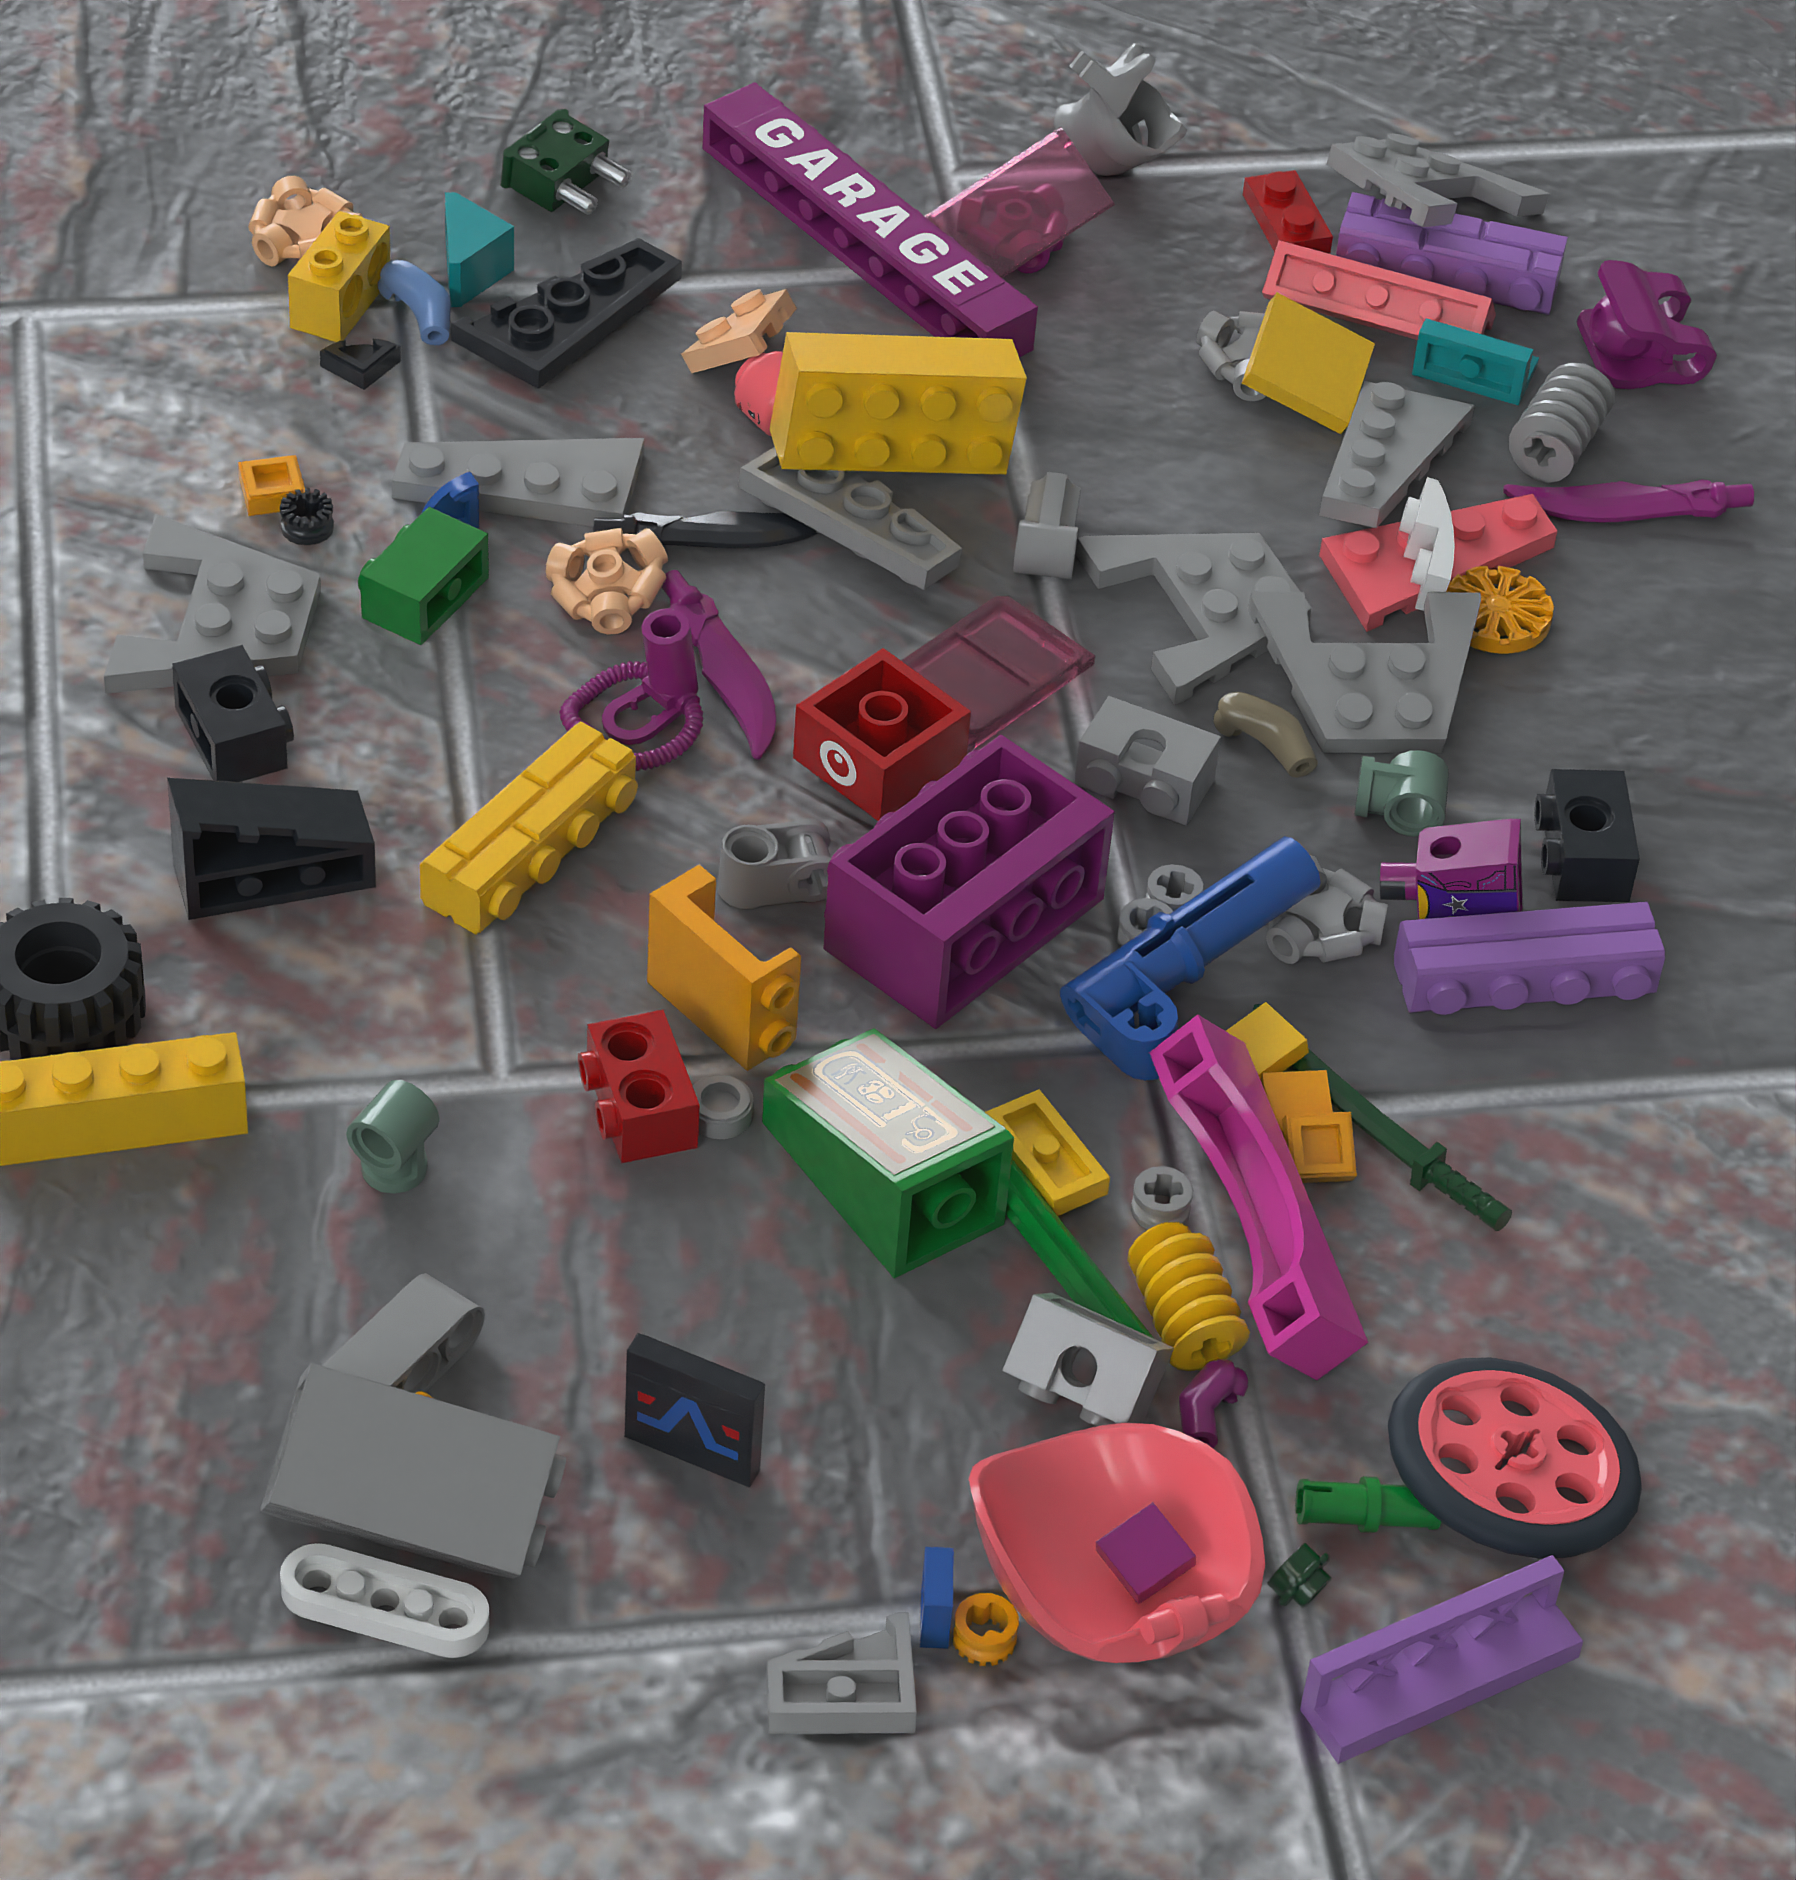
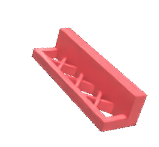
[1262,240,1496,340]

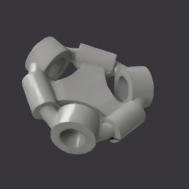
[1197,311,1266,401]
[1266,855,1388,964]

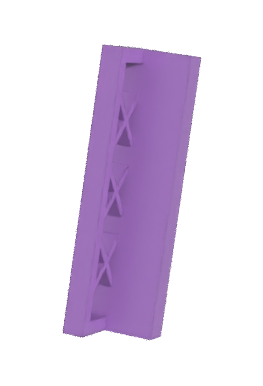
[1300,1555,1583,1764]

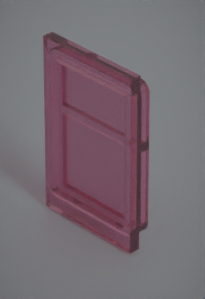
[901,596,1095,754]

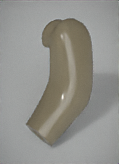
[1213,692,1318,778]

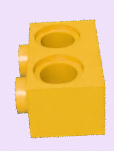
[288,211,390,342]

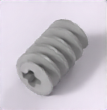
[1509,363,1615,483]

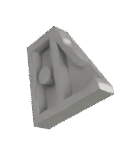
[766,1612,917,1734]

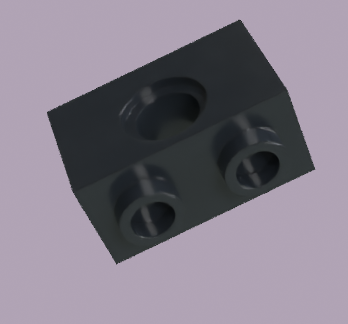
[172,645,294,782]
[1534,769,1640,902]

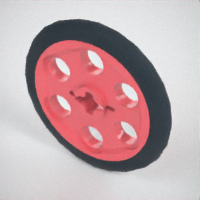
[1388,1357,1642,1559]

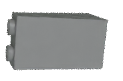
[259,1363,566,1579]

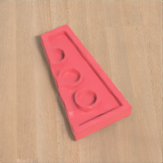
[1319,494,1557,632]

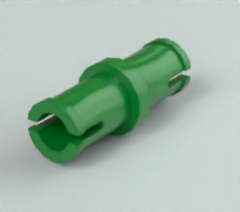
[1295,1476,1441,1533]

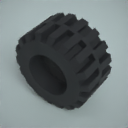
[0,898,146,1060]

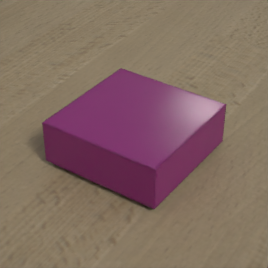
[1096,1502,1196,1605]

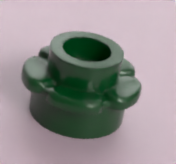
[1267,1543,1332,1608]

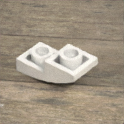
[1399,477,1455,611]

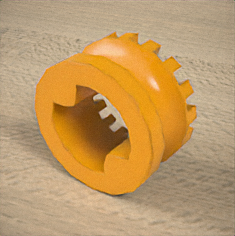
[953,1593,1019,1666]

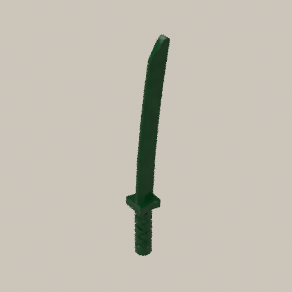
[1253,1004,1512,1231]

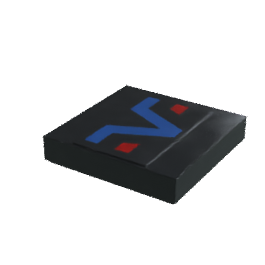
[624,1333,765,1488]

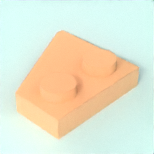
[681,289,797,373]

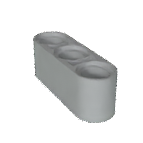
[322,1273,485,1393]

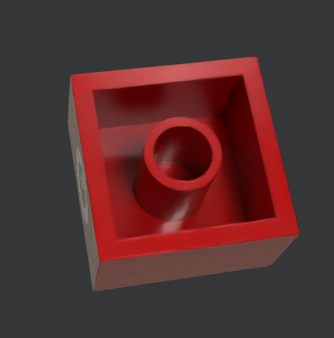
[793,648,971,821]

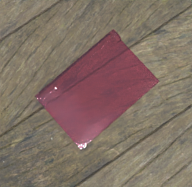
[924,127,1115,278]

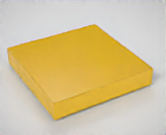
[1242,292,1375,434]

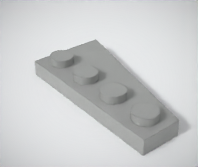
[1319,381,1475,528]

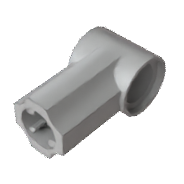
[1013,472,1081,580]

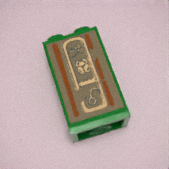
[762,1028,1014,1279]

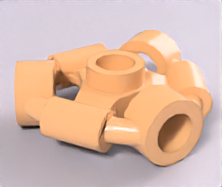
[248,176,363,267]
[546,528,668,635]

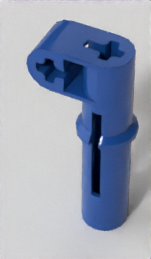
[1060,836,1321,1081]

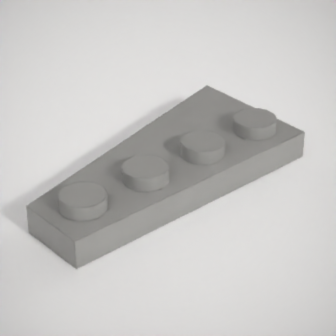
[392,438,644,527]
[737,447,962,590]

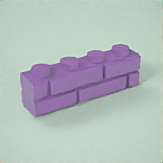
[1336,192,1568,315]
[1394,902,1665,1015]

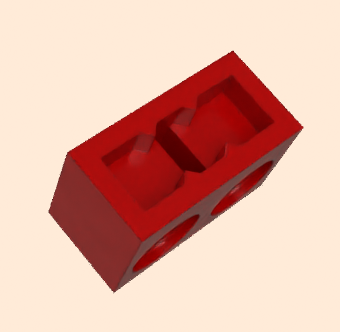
[578,1009,700,1164]

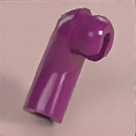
[1179,1359,1248,1448]

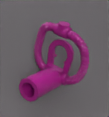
[559,608,704,771]

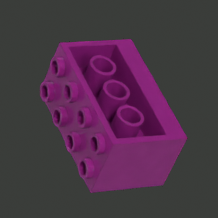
[823,734,1115,1029]

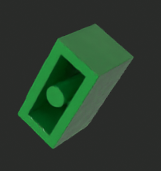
[358,507,489,645]

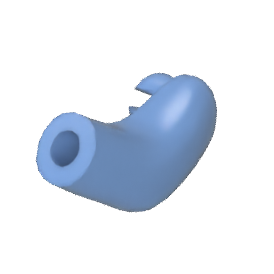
[378,260,451,345]

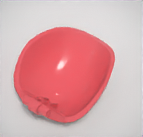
[969,1423,1266,1663]

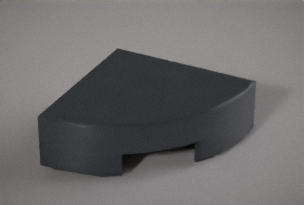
[320,338,401,390]

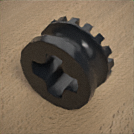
[280,488,334,545]

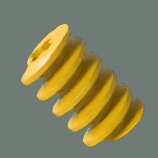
[1127,1222,1250,1371]

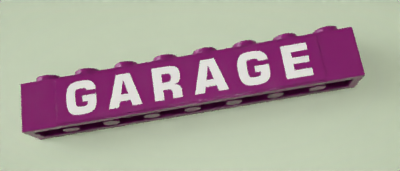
[702,82,1038,357]

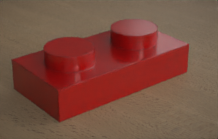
[1243,170,1333,254]

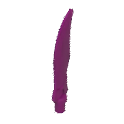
[1503,479,1754,522]
[661,570,776,760]

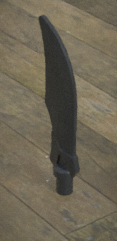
[593,510,818,548]

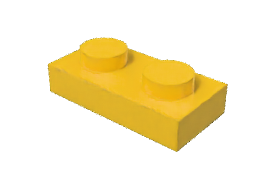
[985,1089,1110,1216]

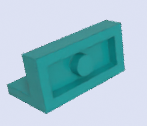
[1412,318,1539,406]

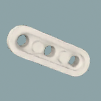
[280,1543,489,1658]

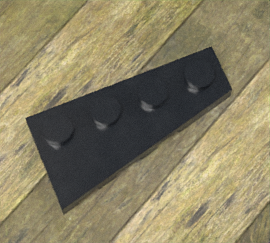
[451,238,682,389]

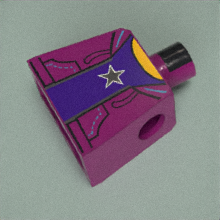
[1380,819,1523,919]

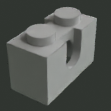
[1074,696,1221,826]
[1002,1293,1174,1426]

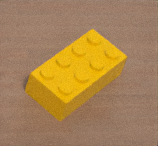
[769,332,1027,475]

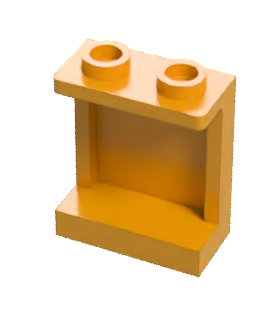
[647,864,801,1071]

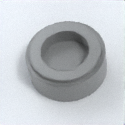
[693,1075,753,1139]

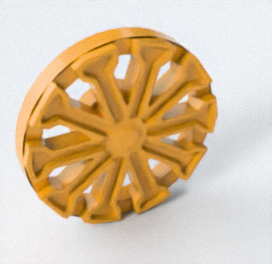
[1446,566,1554,654]

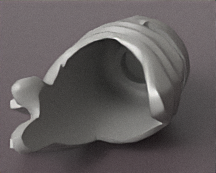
[1054,43,1187,176]

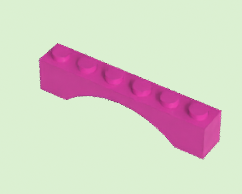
[1149,1015,1369,1380]

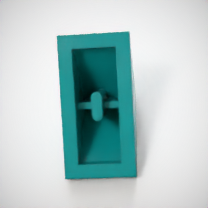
[445,192,514,307]

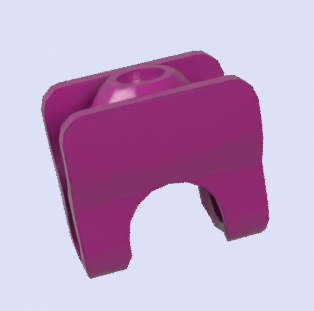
[1576,260,1717,389]

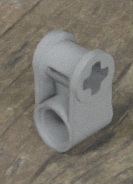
[717,818,831,909]

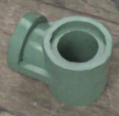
[1354,750,1449,837]
[346,1080,440,1194]

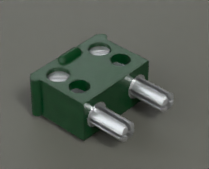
[500,109,631,215]

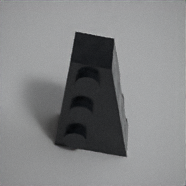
[167,777,376,920]

